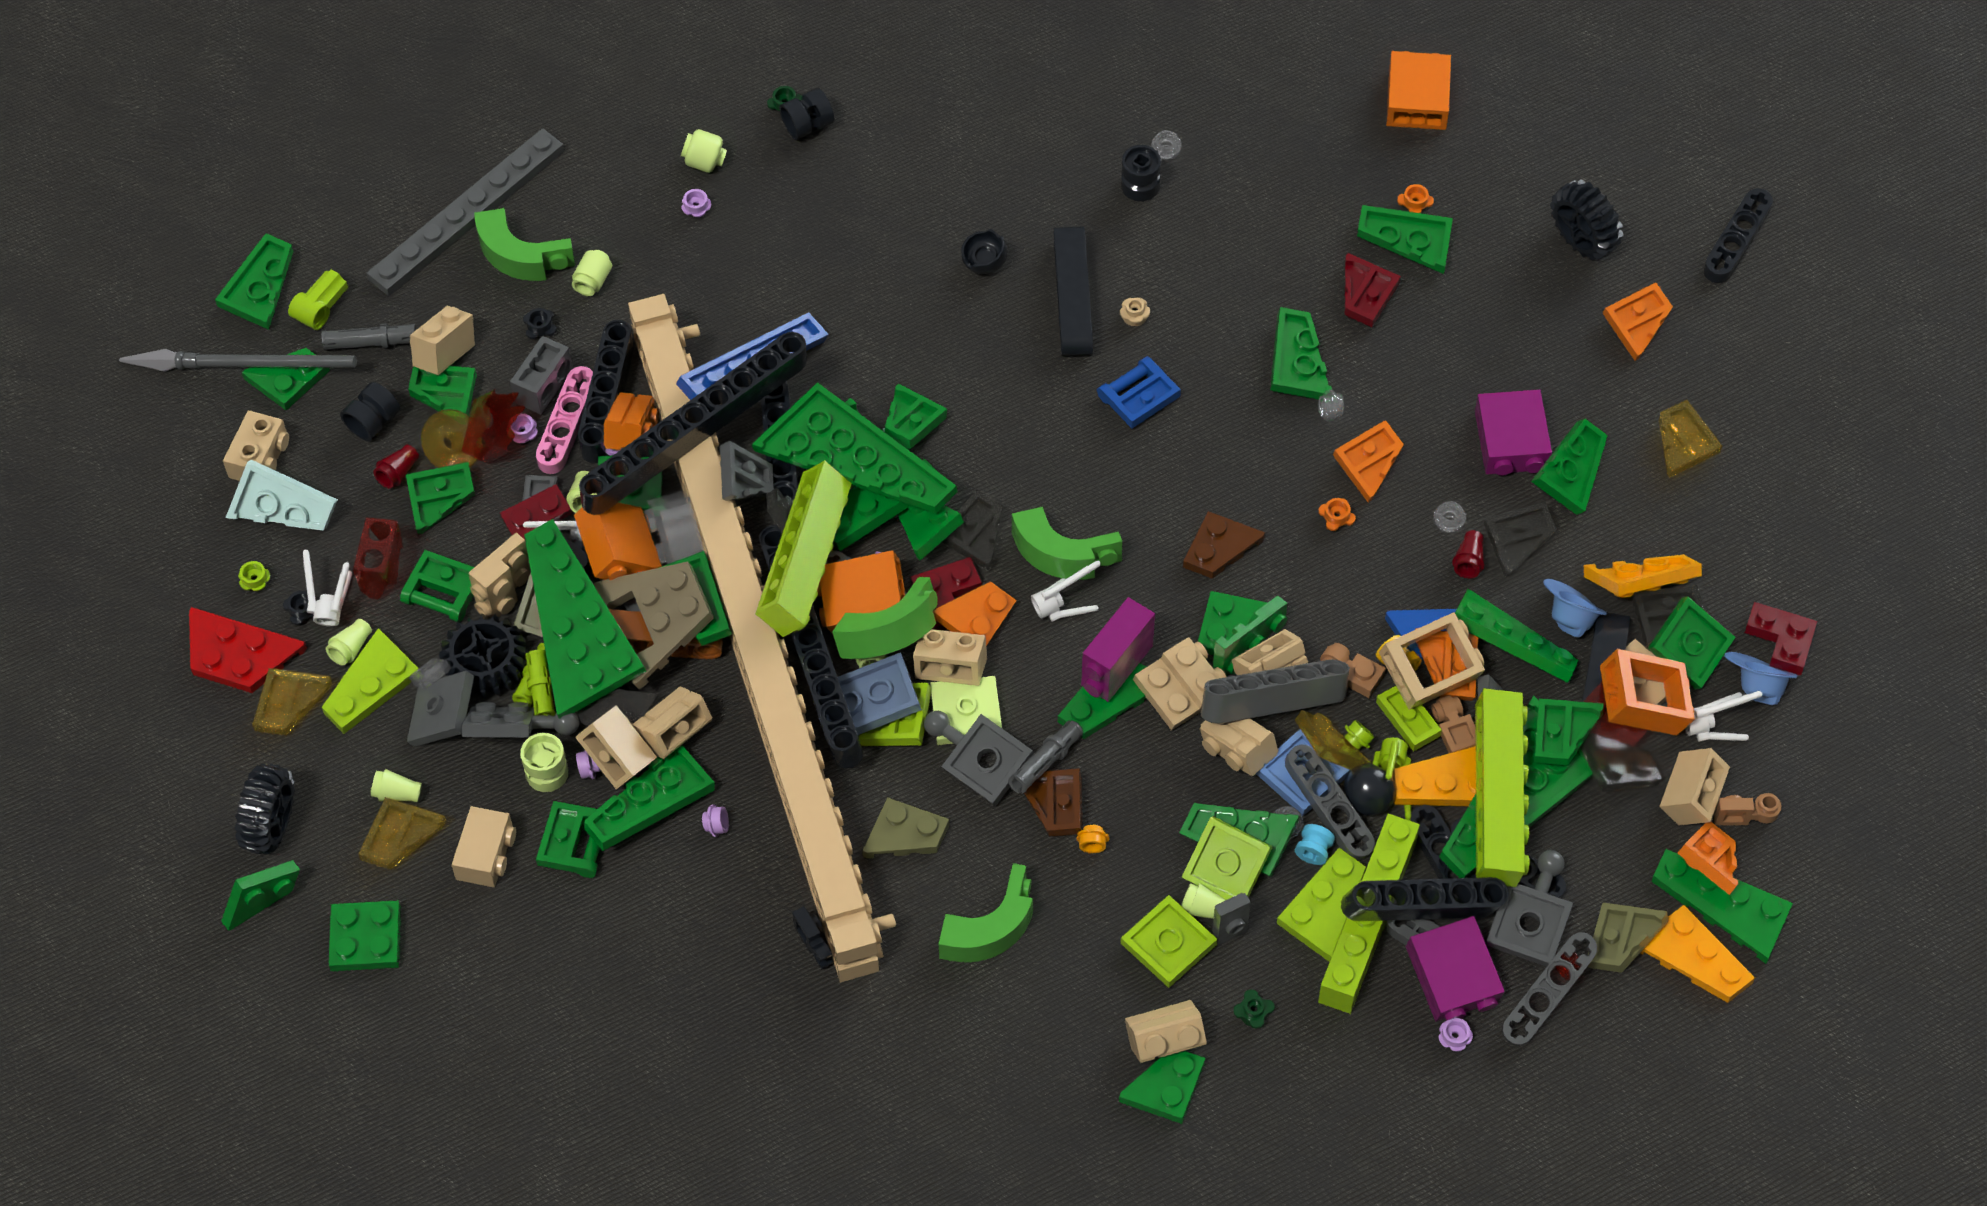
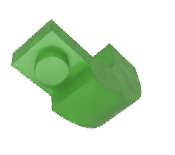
[474,208,575,281]
[1012,507,1122,580]
[832,577,938,659]
[939,863,1033,962]

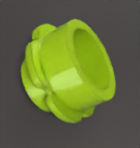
[238,561,270,591]
[1344,720,1375,750]

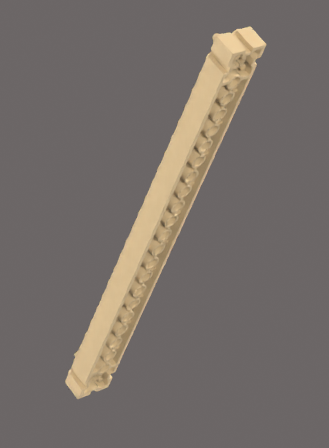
[628,294,896,983]

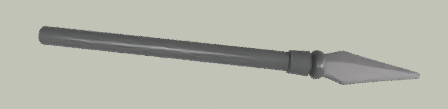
[119,349,357,372]

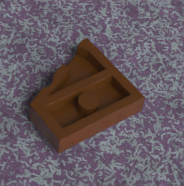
[1183,511,1265,579]
[1024,768,1082,837]

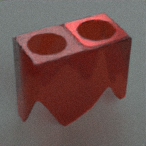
[461,389,525,464]
[353,517,404,600]

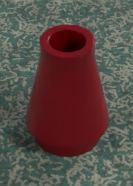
[373,444,419,489]
[1452,530,1484,579]

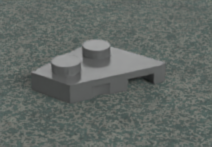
[720,441,774,501]

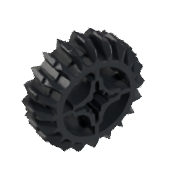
[1550,179,1623,260]
[439,613,528,699]
[235,763,295,854]

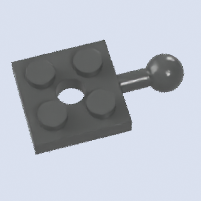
[462,702,579,737]
[924,710,1034,807]
[1486,850,1573,967]

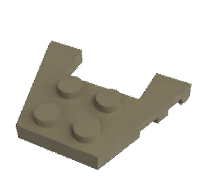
[593,561,714,689]

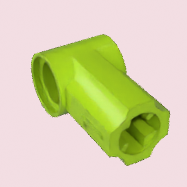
[288,269,348,330]

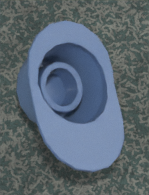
[1543,579,1607,638]
[1724,652,1797,705]

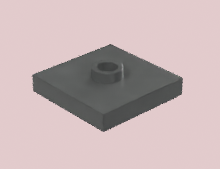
[407,671,474,747]

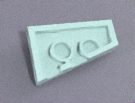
[226,460,338,531]

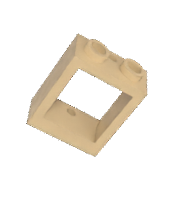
[1379,612,1485,710]

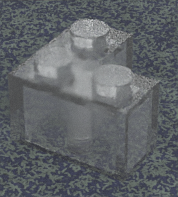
[644,491,705,565]

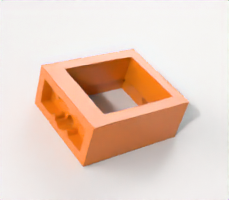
[1600,649,1695,736]

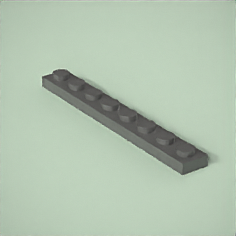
[367,128,565,296]

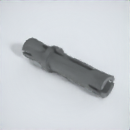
[321,323,416,350]
[1008,720,1083,794]

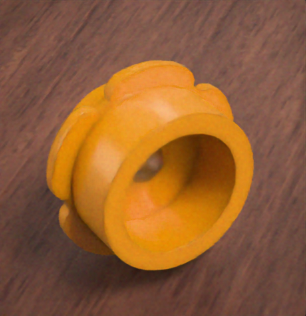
[1077,825,1110,853]

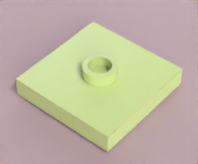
[930,676,1002,745]

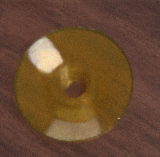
[421,409,482,468]

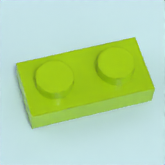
[1376,686,1442,752]

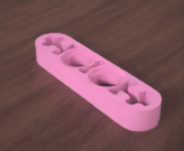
[536,366,593,474]

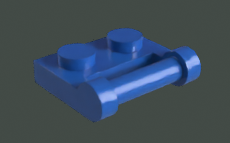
[1097,356,1181,429]

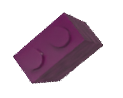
[1475,389,1552,475]
[1081,597,1155,702]
[1405,916,1505,1022]

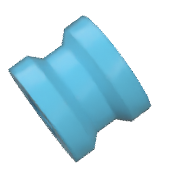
[1295,824,1335,865]

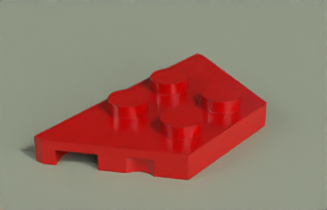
[189,607,307,693]

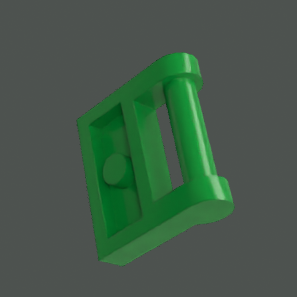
[400,550,475,622]
[536,801,600,878]

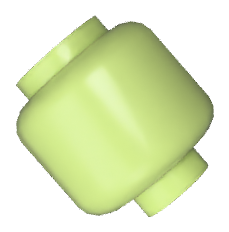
[681,129,727,173]

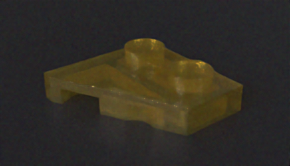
[1659,400,1722,477]
[252,668,332,735]
[1295,710,1371,770]
[358,797,446,869]

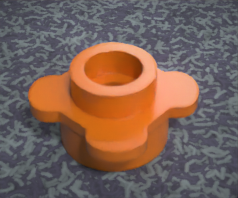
[1397,184,1434,213]
[1319,498,1356,531]

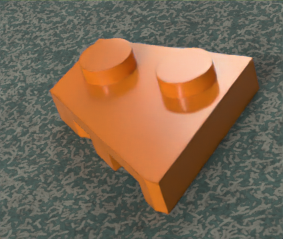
[1602,282,1673,361]
[1333,420,1404,502]
[933,582,1017,646]
[1415,628,1478,701]
[1678,822,1738,895]

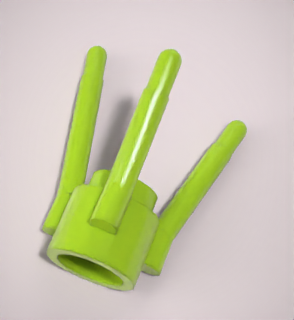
[1372,737,1411,821]

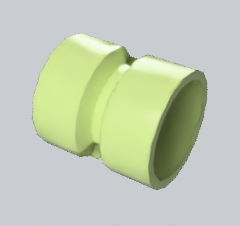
[521,733,568,792]

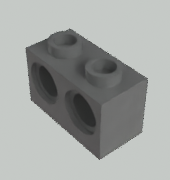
[510,336,573,414]

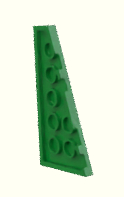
[752,382,957,514]
[524,519,646,719]
[1439,695,1603,878]

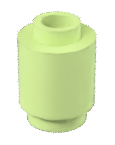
[572,250,612,296]

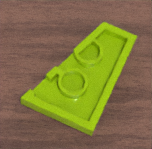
[322,628,421,734]
[1277,848,1366,962]

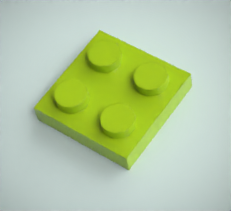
[1182,816,1273,900]
[1121,895,1217,988]

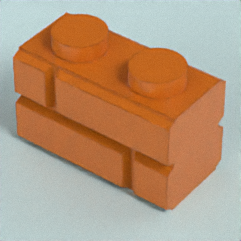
[604,392,659,450]

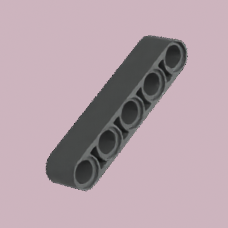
[1201,659,1350,723]

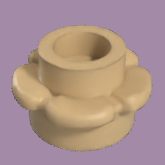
[1120,298,1150,326]

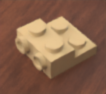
[468,532,531,619]
[1133,637,1226,730]

